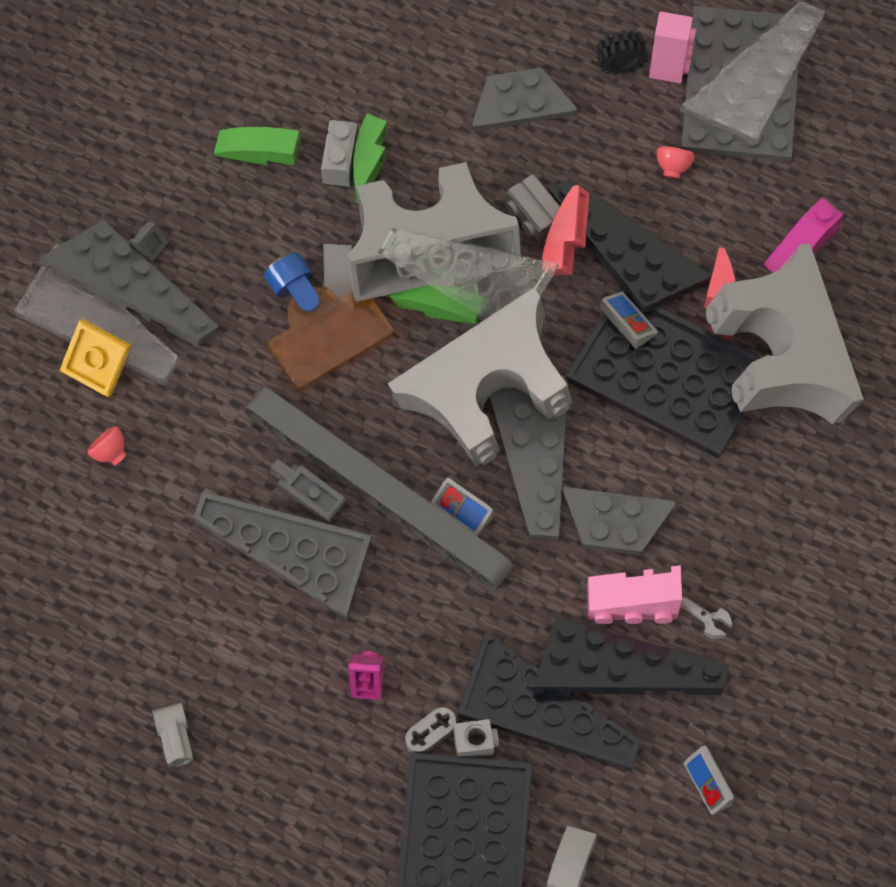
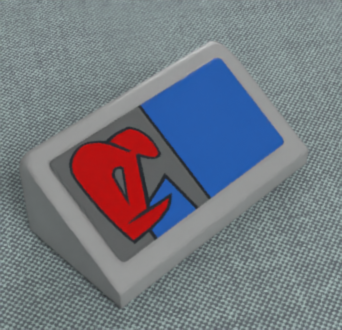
[600,291,658,349]
[430,477,494,537]
[684,745,734,815]

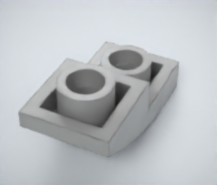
[322,244,352,301]
[547,826,597,887]

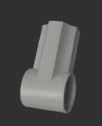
[152,703,194,767]

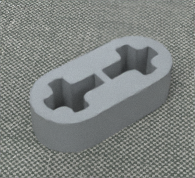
[405,707,456,754]

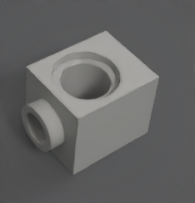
[453,719,499,758]

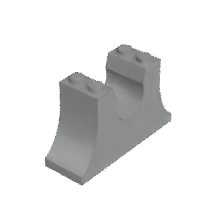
[347,162,522,302]
[706,243,864,424]
[388,288,572,467]

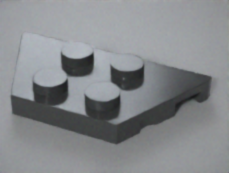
[472,68,577,131]
[562,487,675,555]

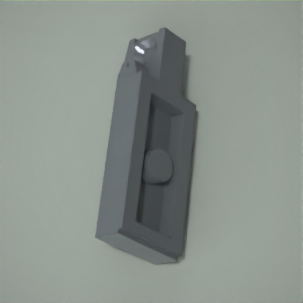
[271,459,347,524]

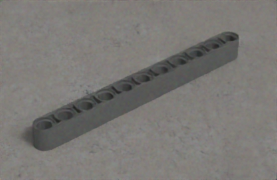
[244,387,514,591]

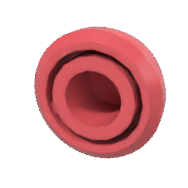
[657,146,695,179]
[88,427,127,466]

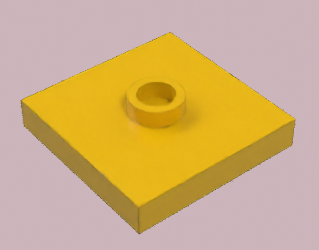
[60,319,132,397]

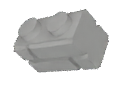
[321,120,358,187]
[505,174,560,243]

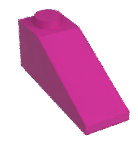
[763,197,844,273]
[349,651,385,700]

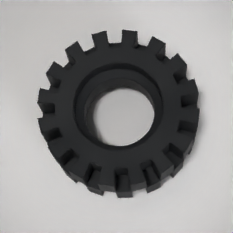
[596,30,648,75]

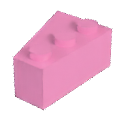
[649,12,696,83]
[587,565,682,624]

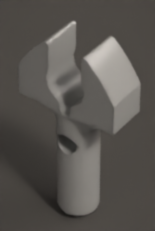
[680,597,732,639]

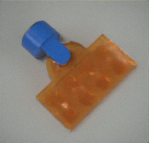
[264,252,395,392]

